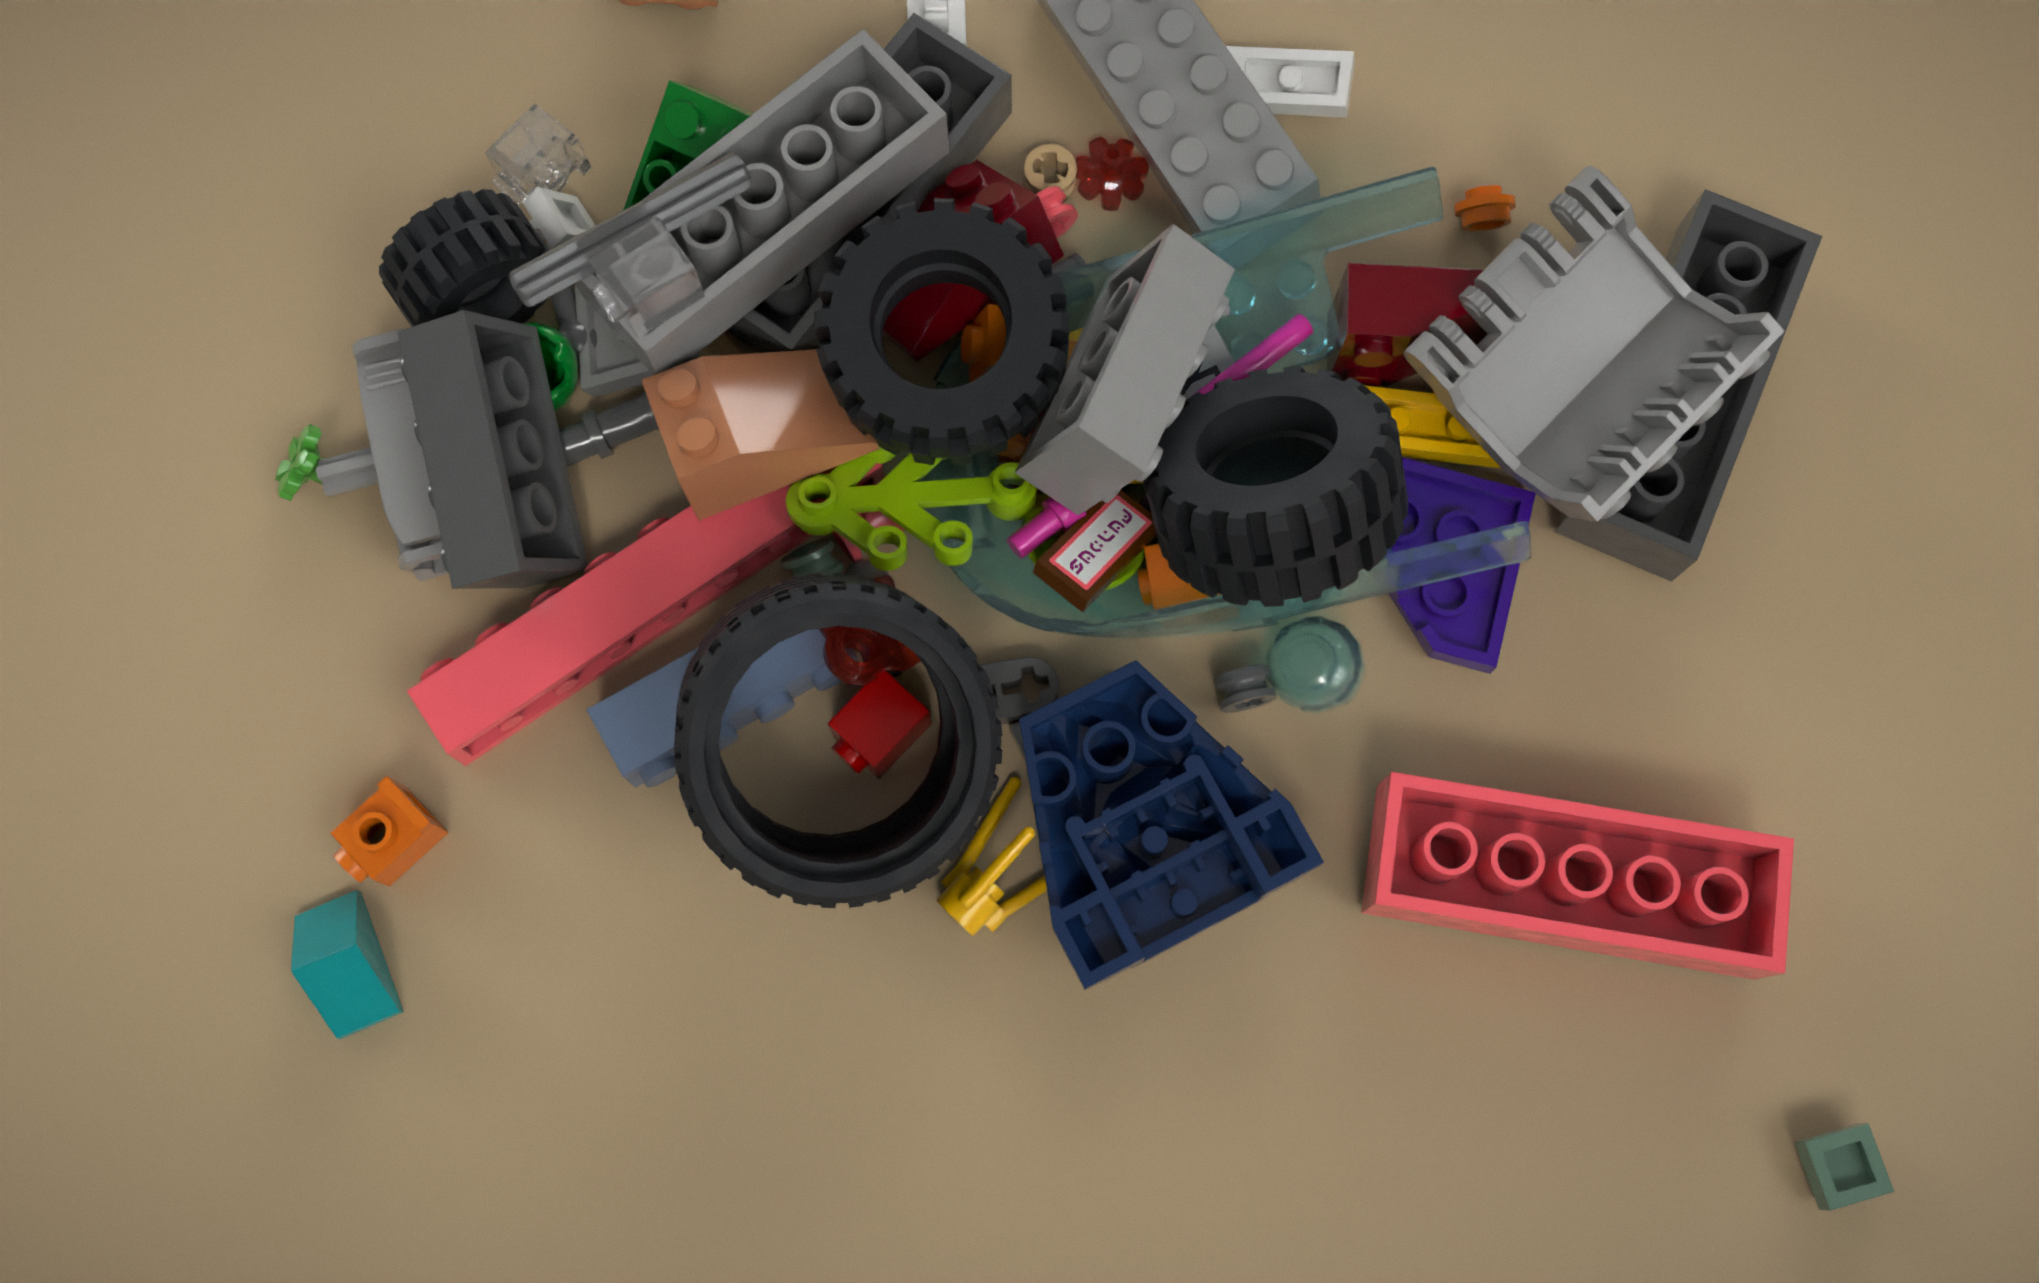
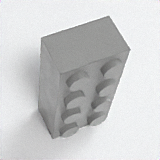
[1014,224,1235,515]

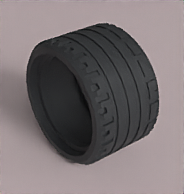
[674,573,1003,908]

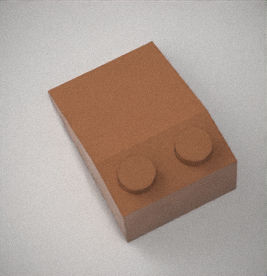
[641,349,879,520]

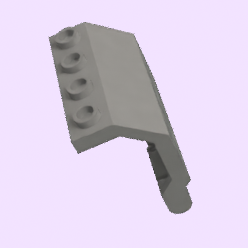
[1403,166,1785,522]

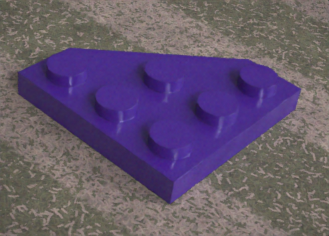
[1373,457,1536,674]

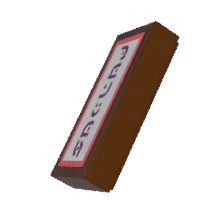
[1032,490,1157,613]

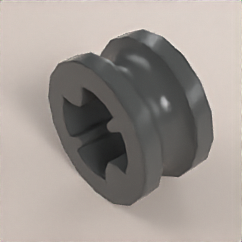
[1213,664,1277,713]

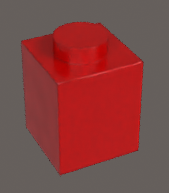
[827,668,932,779]

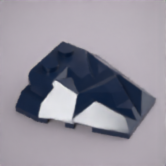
[1019,660,1324,990]

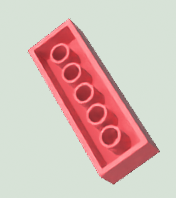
[1361,772,1794,980]

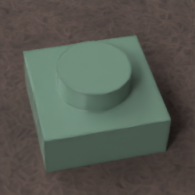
[1794,1123,1894,1211]

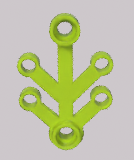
[786,445,1037,571]

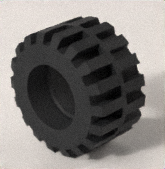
[379,189,549,327]

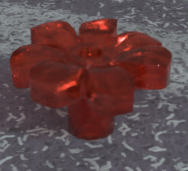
[1076,137,1149,211]

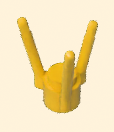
[936,776,1047,936]

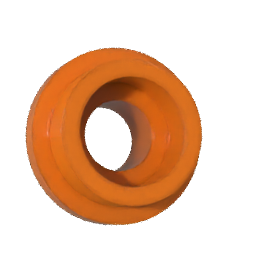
[1454,185,1516,231]

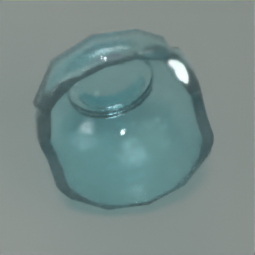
[1266,616,1366,713]

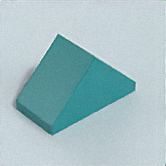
[291,890,404,1039]

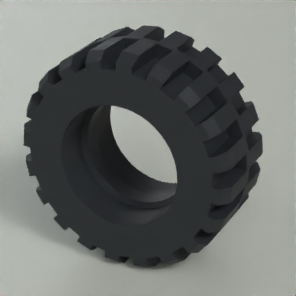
[814,198,1069,466]
[1143,367,1408,607]

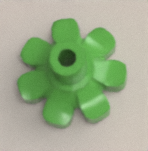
[275,424,324,501]

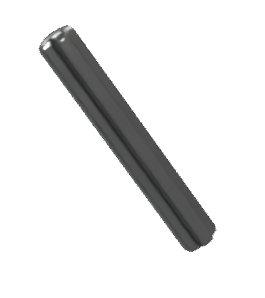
[508,153,752,307]

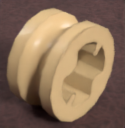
[1024,144,1077,201]

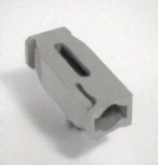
[316,329,448,581]

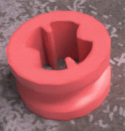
[1036,186,1078,238]

